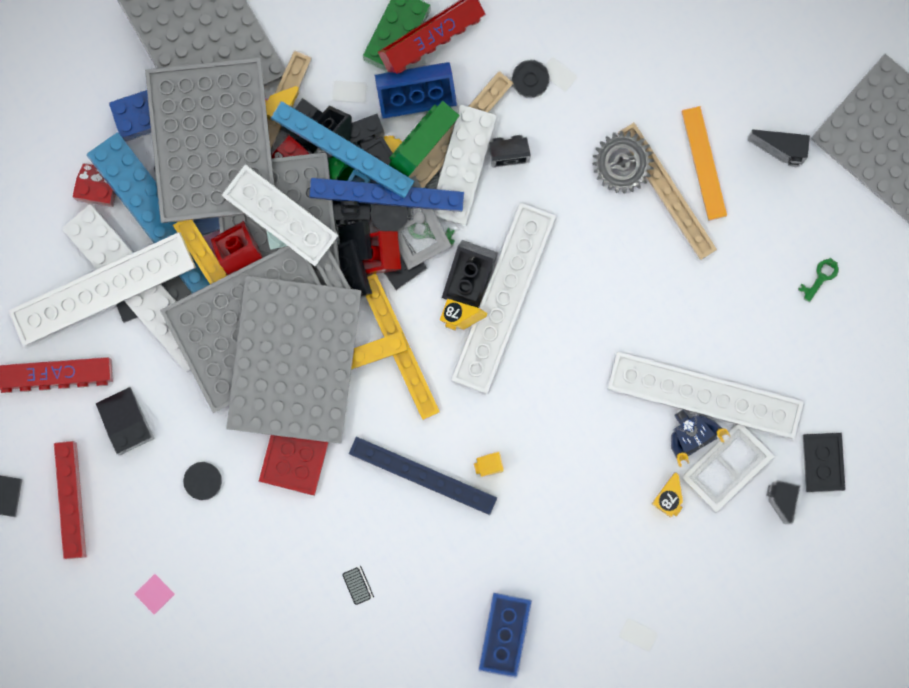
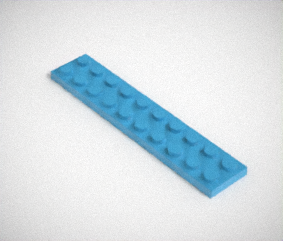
[86,132,210,294]

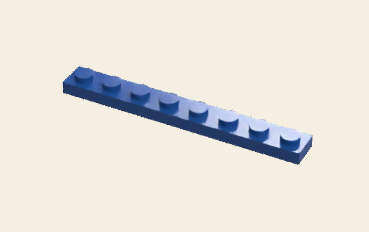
[309,178,464,212]

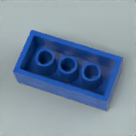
[374,62,457,119]
[109,90,152,142]
[478,593,532,678]

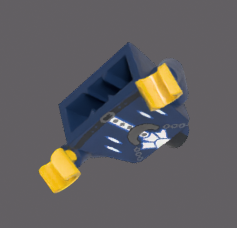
[671,409,731,467]

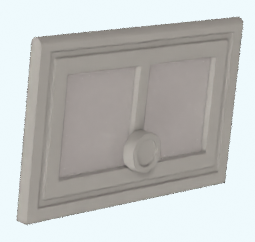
[398,176,452,270]

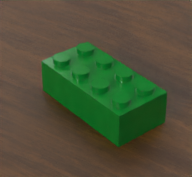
[363,0,431,72]
[389,101,460,177]

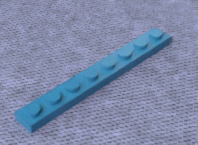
[271,101,414,198]

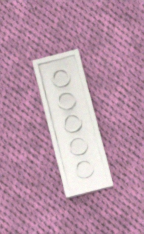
[433,104,497,225]
[222,165,338,266]

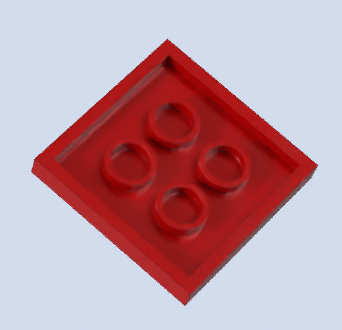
[259,435,329,496]

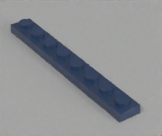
[349,436,498,515]

